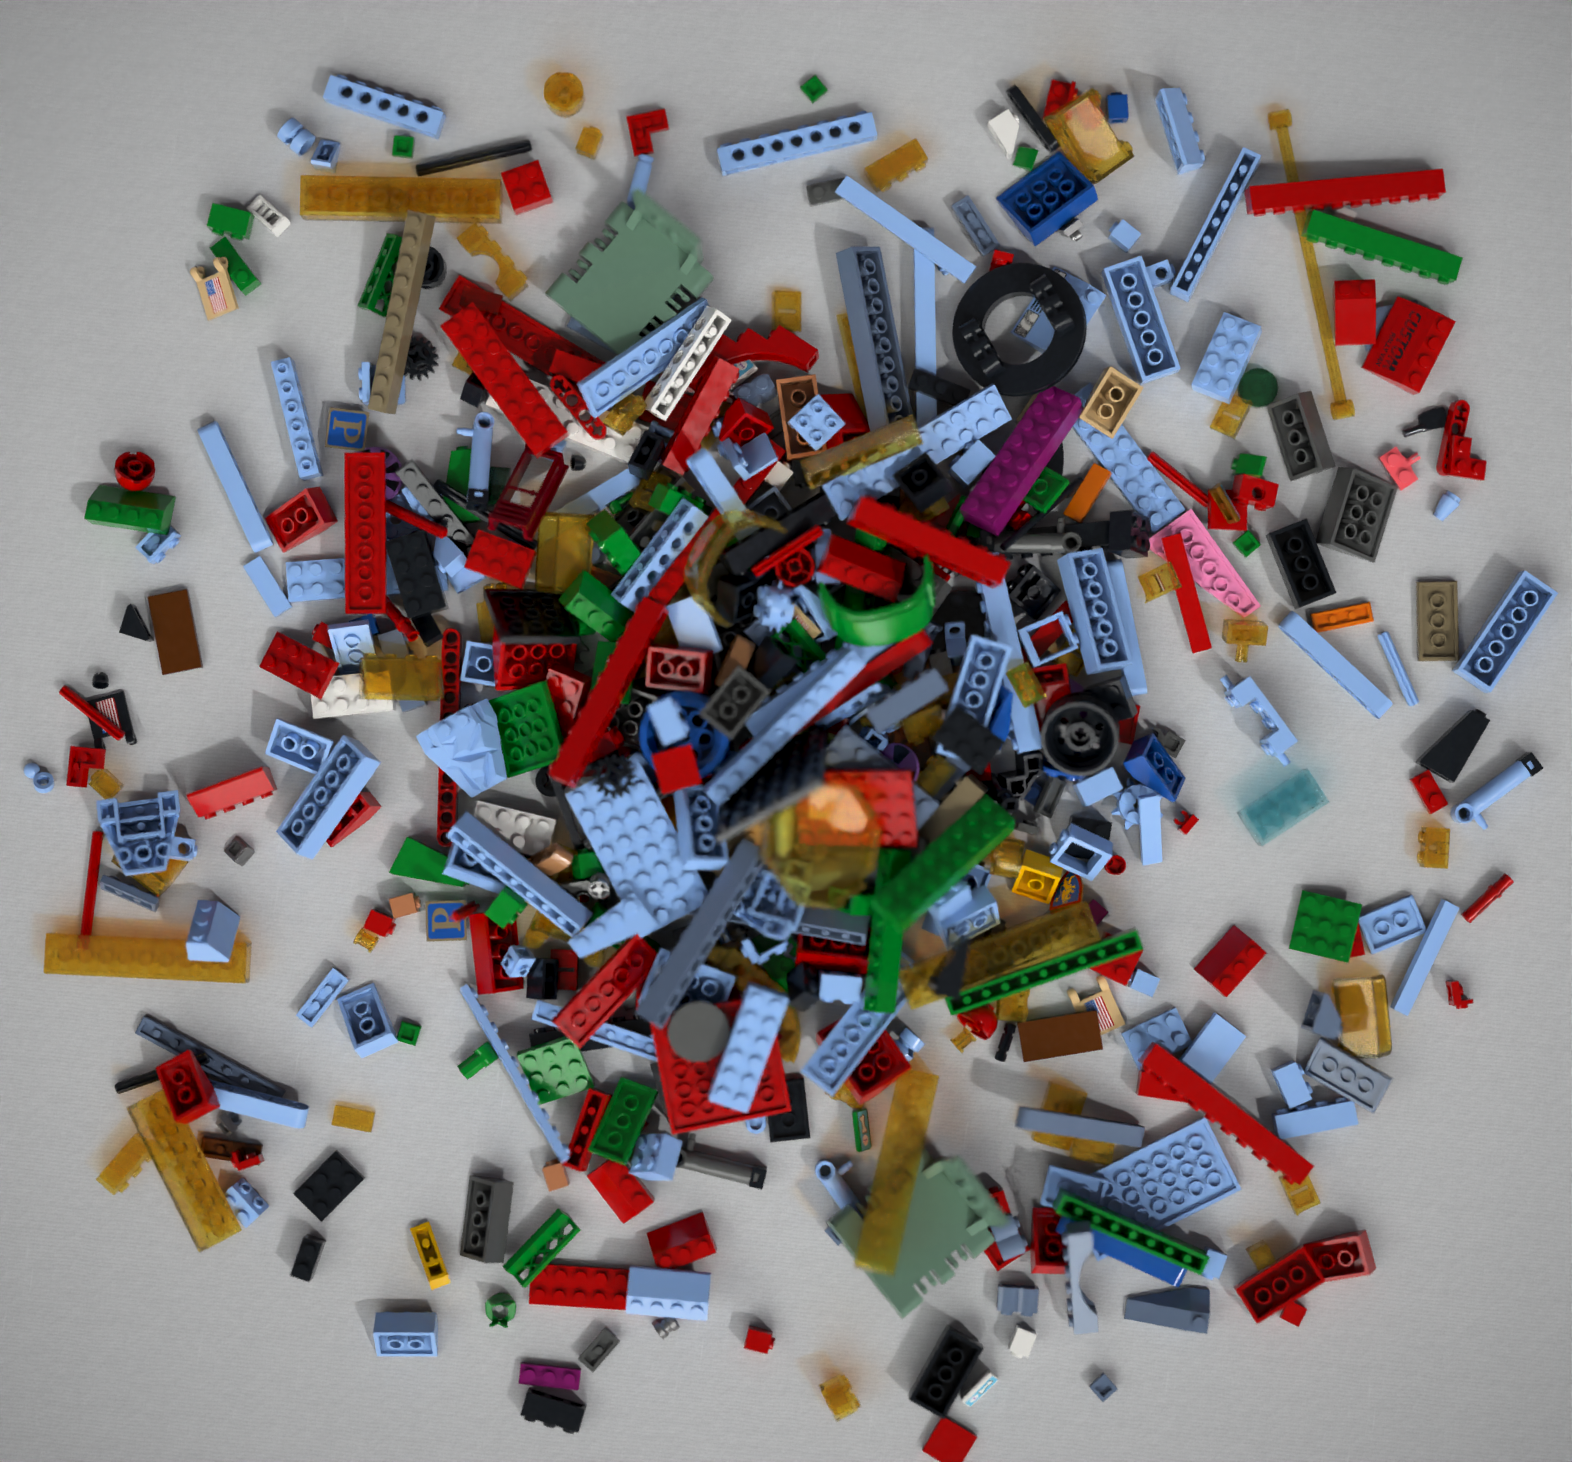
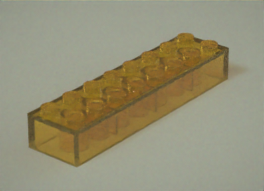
[126,1089,242,1253]

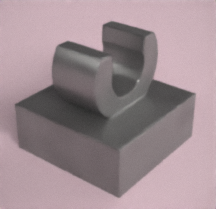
[1058,218,1083,242]
[215,1112,242,1138]

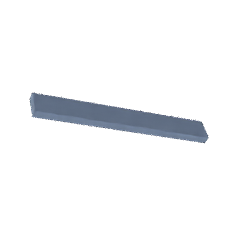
[135,1015,286,1098]

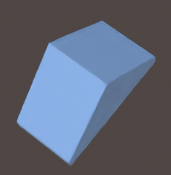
[311,139,340,173]

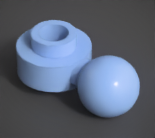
[24,763,54,793]

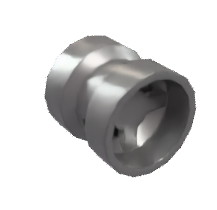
[652,1317,680,1339]

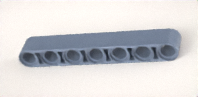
[1015,1106,1145,1147]

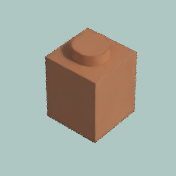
[389,892,422,918]
[542,1159,570,1192]

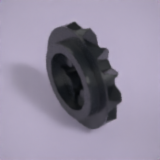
[535,765,567,797]

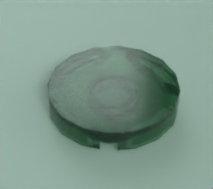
[1237,368,1278,408]

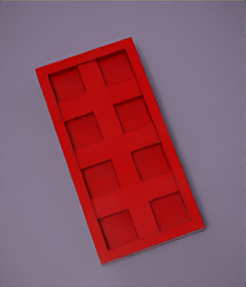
[259,631,340,699]

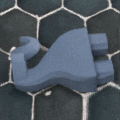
[903,620,943,680]

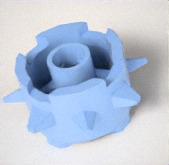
[753,580,794,633]
[1111,778,1163,830]

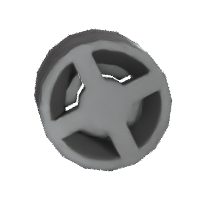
[589,873,610,898]

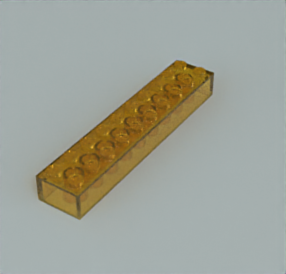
[300,175,503,224]
[899,900,1101,1010]
[44,932,252,984]
[854,1069,939,1278]

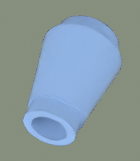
[1433,491,1461,521]

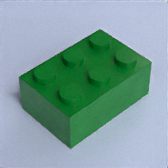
[586,509,641,577]

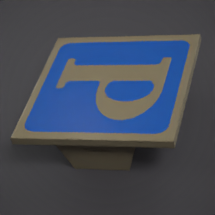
[325,407,370,452]
[425,900,467,942]

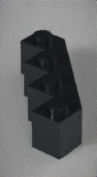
[988,750,1044,815]

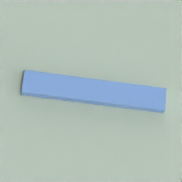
[1390,899,1459,1016]

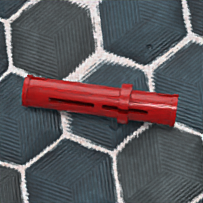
[386,596,419,642]
[1461,873,1514,923]

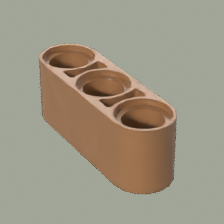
[714,634,756,688]
[527,843,573,877]

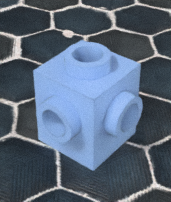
[859,723,889,751]
[500,945,536,977]

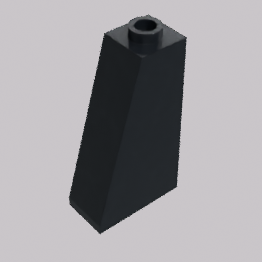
[745,635,798,691]
[1415,709,1490,783]

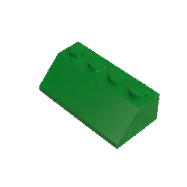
[84,485,176,535]
[558,569,635,642]

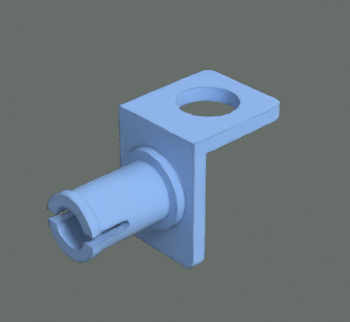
[944,621,967,666]

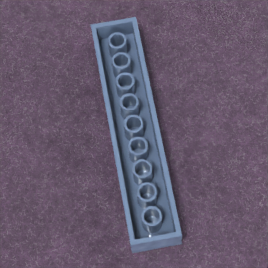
[836,246,915,449]

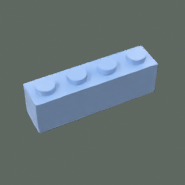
[1271,1096,1358,1140]

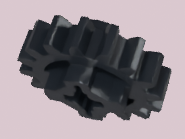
[403,337,439,381]
[592,754,637,799]

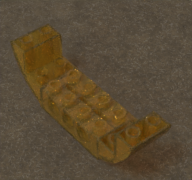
[705,944,801,1064]

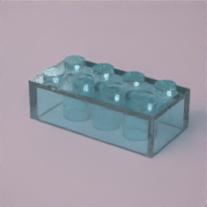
[1236,768,1329,846]

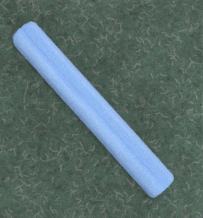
[1378,631,1419,706]

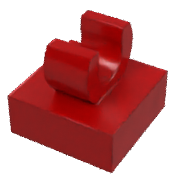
[1173,810,1199,835]

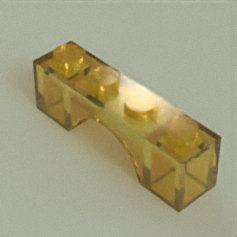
[457,223,528,302]

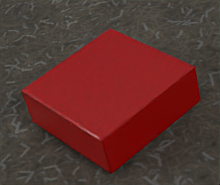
[1279,1302,1307,1327]

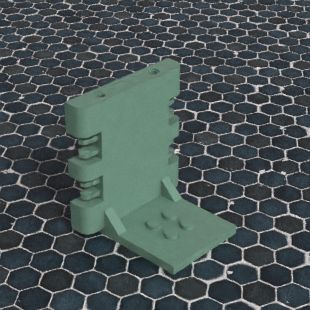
[545,188,714,355]
[826,1145,1010,1319]

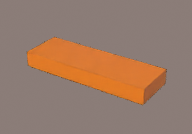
[1063,463,1112,524]
[1310,602,1374,633]

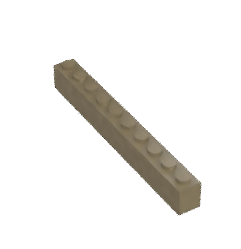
[368,210,436,414]

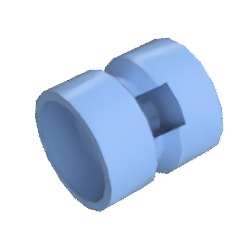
[277,118,316,156]
[894,1027,925,1062]

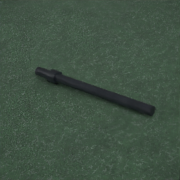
[1000,477,1083,551]

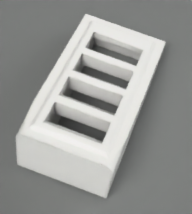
[246,195,291,237]

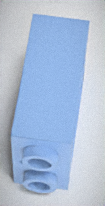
[1017,611,1079,668]
[1049,823,1113,881]

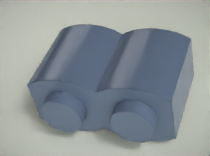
[733,374,777,407]
[990,1213,1028,1261]
[996,1284,1039,1317]

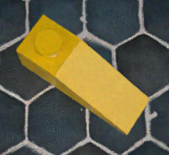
[410,1221,451,1290]

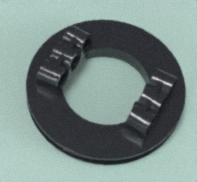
[952,263,1087,397]

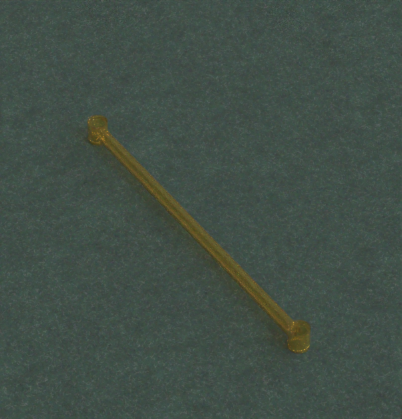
[1268,109,1355,421]

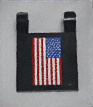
[87,691,137,749]

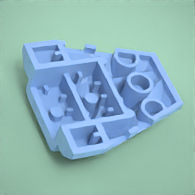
[416,698,507,798]
[96,790,180,876]
[733,860,812,941]

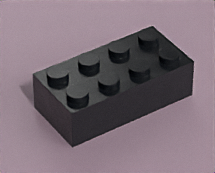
[1266,519,1336,609]
[386,530,449,620]
[908,1324,984,1419]

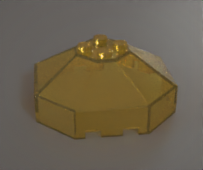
[759,781,882,909]

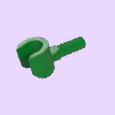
[609,492,634,514]

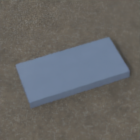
[1304,1037,1393,1114]

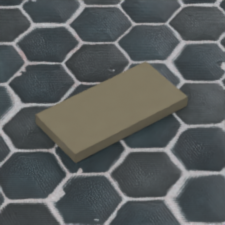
[1416,581,1459,662]

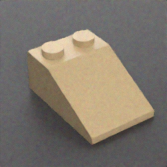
[1078,366,1143,439]

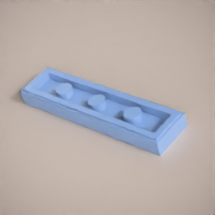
[1138,792,1162,866]

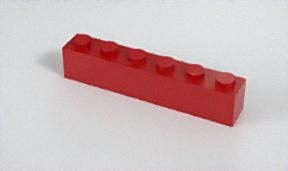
[658,356,740,475]

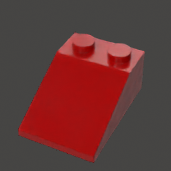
[1333,279,1376,346]
[265,487,338,553]
[155,1049,221,1124]
[1030,1207,1068,1274]
[1303,1230,1377,1282]

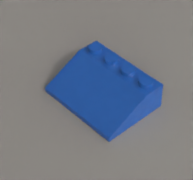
[996,151,1099,247]

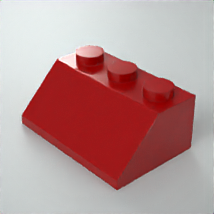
[1194,925,1267,998]
[587,1159,655,1224]
[646,1211,717,1269]

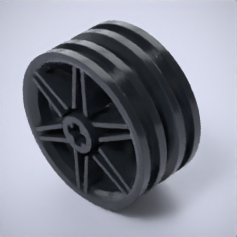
[1041,692,1120,776]

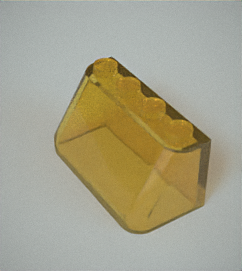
[535,512,594,594]
[359,653,444,702]
[1331,974,1392,1059]

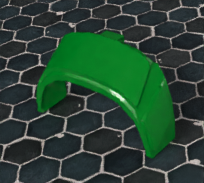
[818,555,936,647]

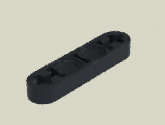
[1006,85,1059,153]

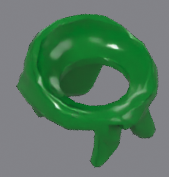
[485,1293,516,1328]

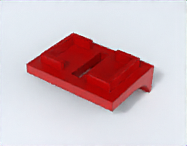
[551,949,579,991]

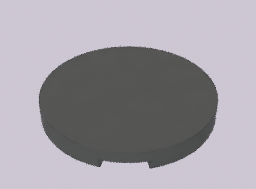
[668,1000,729,1062]

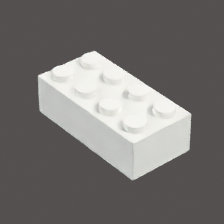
[311,670,397,720]
[474,801,558,855]

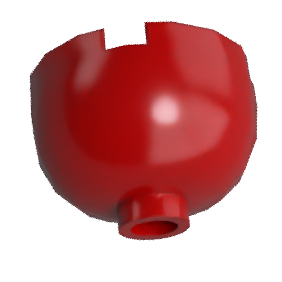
[114,452,155,491]
[774,548,815,587]
[957,1003,998,1040]

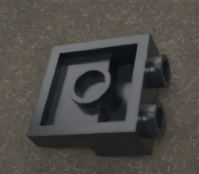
[1006,563,1061,621]

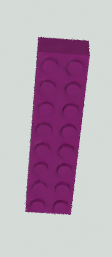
[960,386,1083,536]

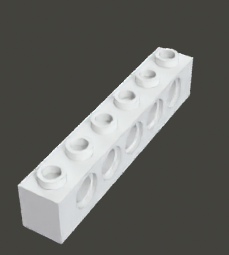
[641,306,731,421]

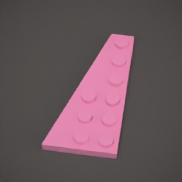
[1148,509,1261,618]

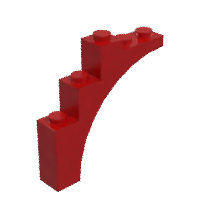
[689,325,819,391]

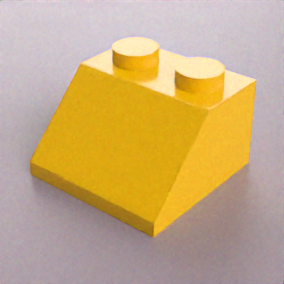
[1011,849,1063,904]

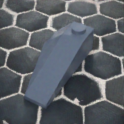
[1124,1287,1210,1334]

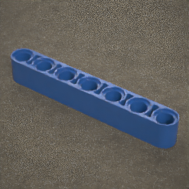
[1055,1216,1188,1287]

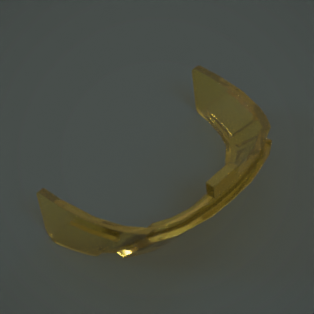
[684,510,788,627]

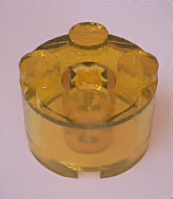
[544,72,585,118]
[989,837,1024,879]
[818,1374,861,1422]

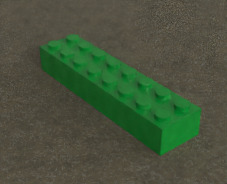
[872,794,1015,934]

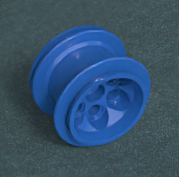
[639,691,731,778]

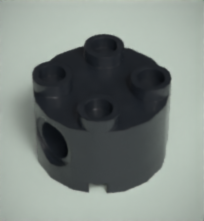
[421,247,447,289]

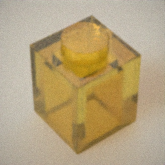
[575,126,604,160]
[89,769,124,799]
[1245,1240,1276,1271]

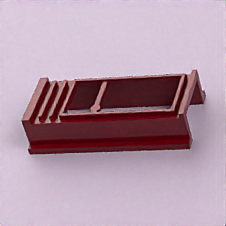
[487,444,569,541]

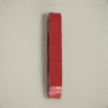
[550,375,607,440]
[1436,400,1470,476]

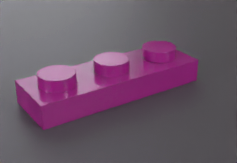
[519,1362,581,1390]

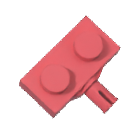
[1379,447,1421,491]

